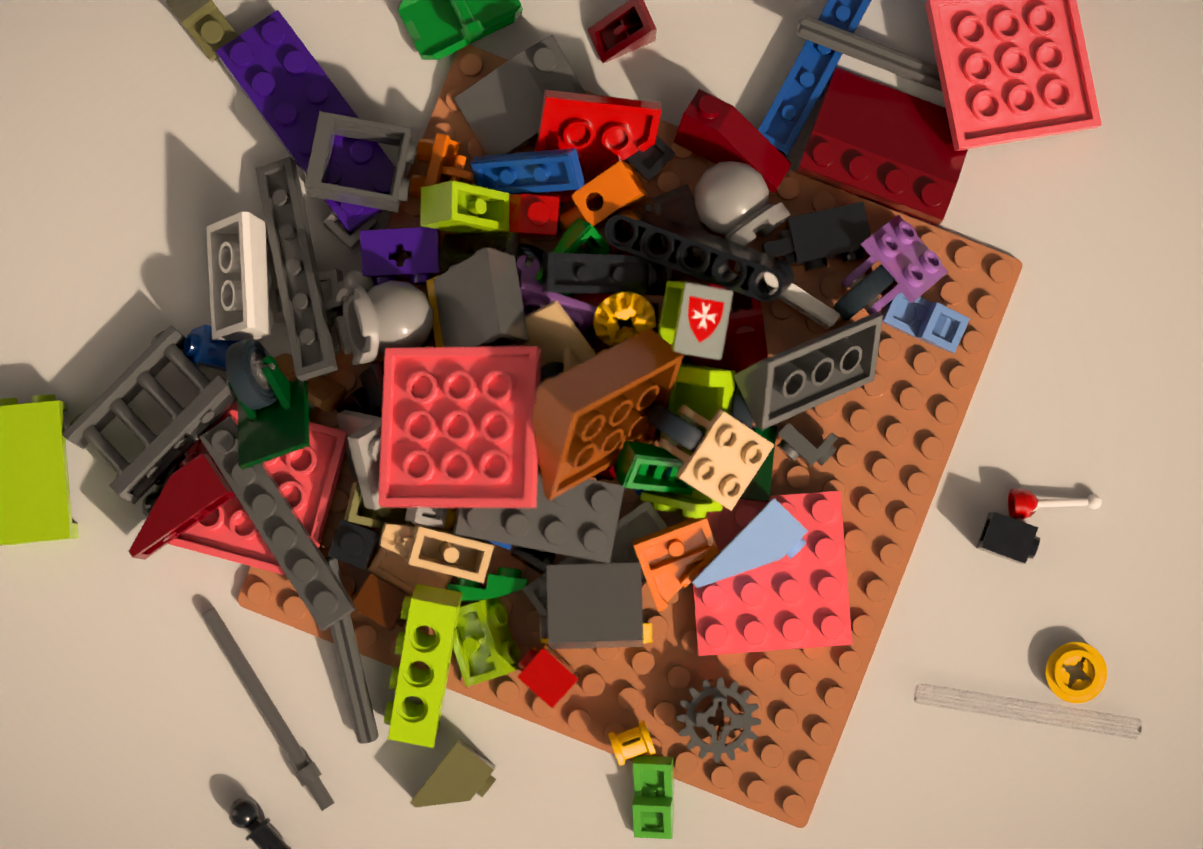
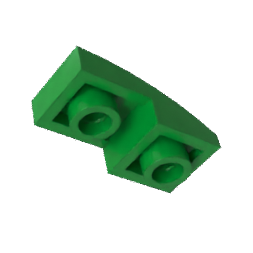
[447,567,529,601]

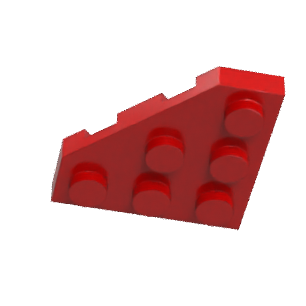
[529,90,662,203]

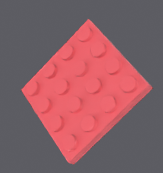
[925,0,1102,151]
[378,346,541,508]
[168,403,347,576]
[688,491,853,656]

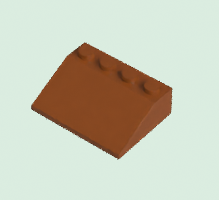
[532,328,683,501]

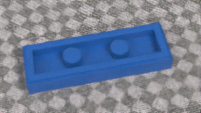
[470,148,585,195]

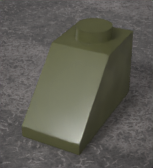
[410,739,496,808]

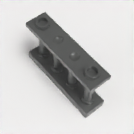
[62,325,238,504]

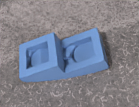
[882,286,970,353]

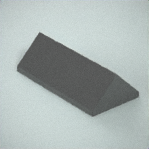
[733,312,883,430]

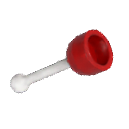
[1008,489,1102,519]

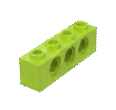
[384,584,462,748]

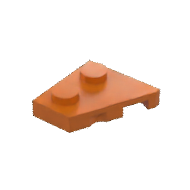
[632,517,719,612]

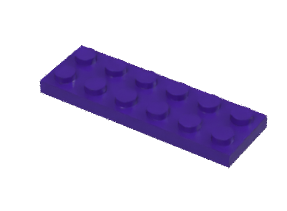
[215,10,395,234]

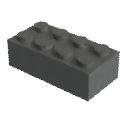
[452,469,624,563]

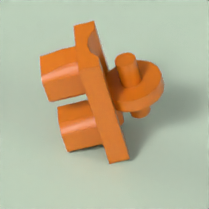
[409,133,474,199]

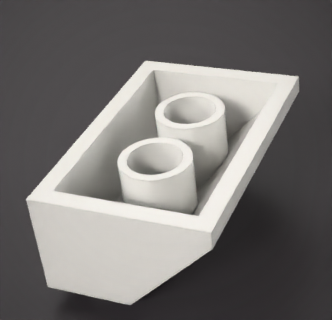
[206,212,273,341]

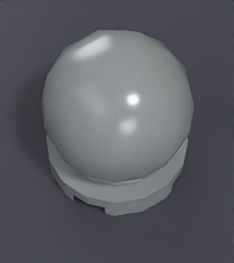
[694,161,791,260]
[336,281,433,365]

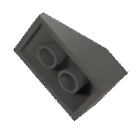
[454,34,586,156]

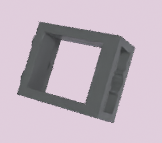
[304,111,418,212]

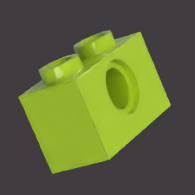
[420,181,510,237]

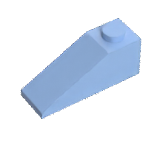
[691,498,808,588]

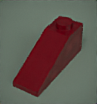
[674,89,792,193]
[128,453,236,560]

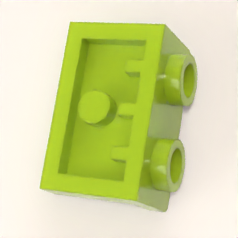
[453,597,520,687]

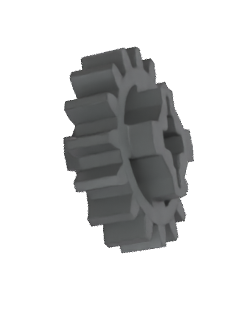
[676,677,761,762]

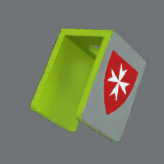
[658,281,733,359]

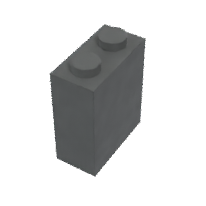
[433,247,529,347]
[539,562,643,650]

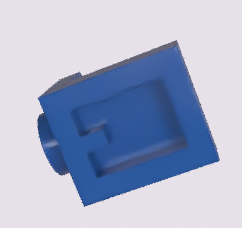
[183,324,242,371]

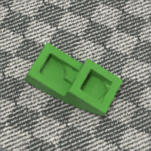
[632,755,674,839]

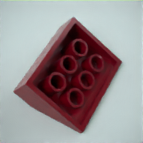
[796,67,968,226]

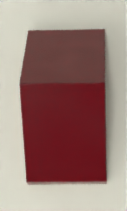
[587,0,657,63]

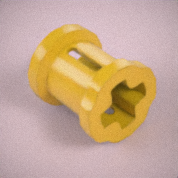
[608,720,656,766]

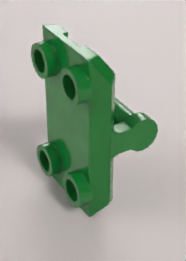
[397,0,523,60]

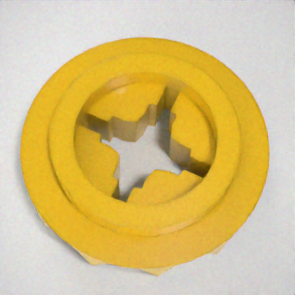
[593,292,656,347]
[1044,642,1107,704]

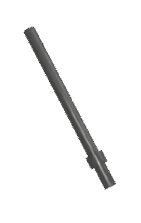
[202,607,335,811]

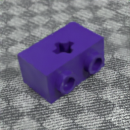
[360,227,442,286]

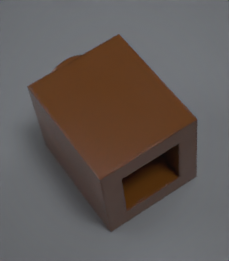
[353,573,412,631]

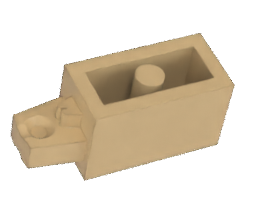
[379,522,494,583]

